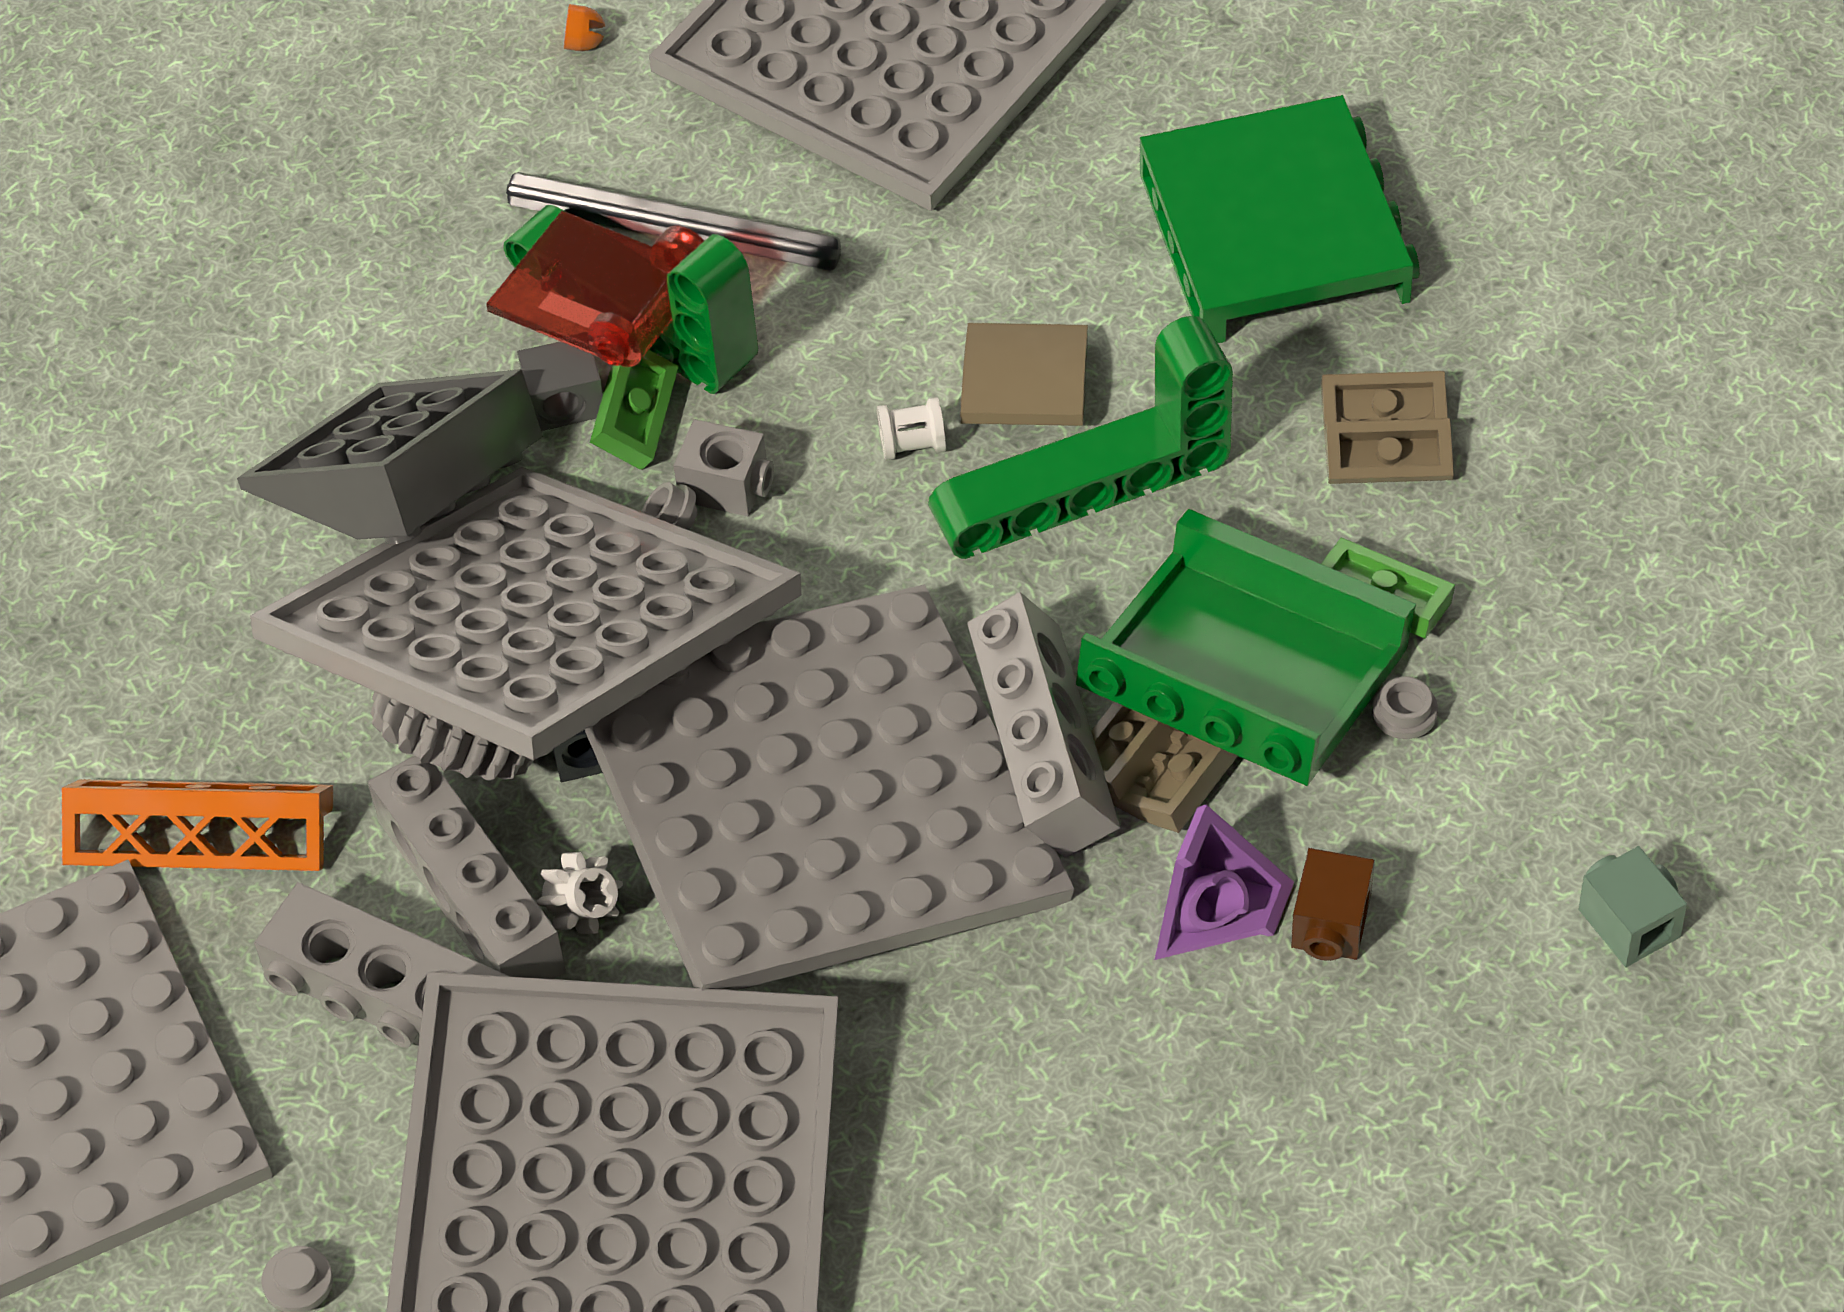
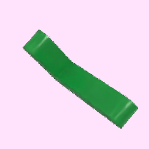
[503,205,759,394]
[928,316,1233,559]

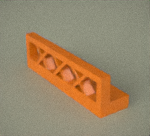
[62,779,333,871]

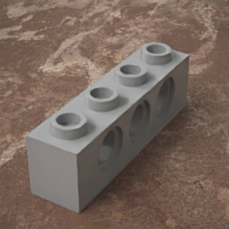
[967,592,1120,858]
[367,755,566,979]
[254,882,510,1048]

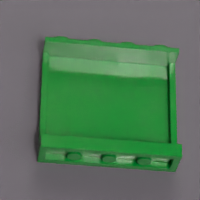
[1140,95,1420,343]
[1076,509,1416,786]

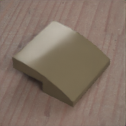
[960,323,1088,426]
[1321,371,1454,484]
[1091,702,1237,833]

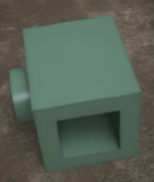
[1578,846,1687,967]

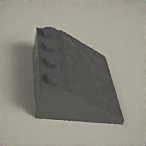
[237,369,543,544]

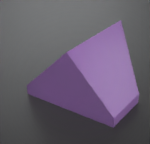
[1154,805,1294,960]

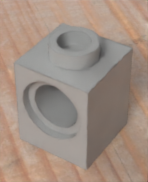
[673,419,774,517]

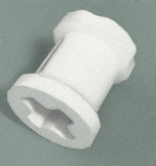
[877,397,946,460]

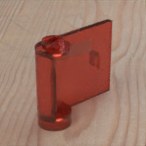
[486,211,705,367]

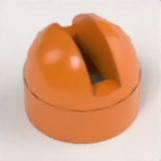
[564,4,605,51]

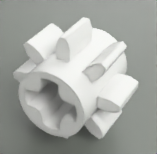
[537,852,623,934]

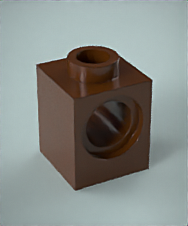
[1291,848,1375,961]

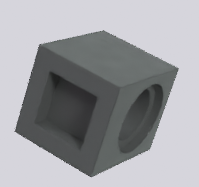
[517,335,603,431]

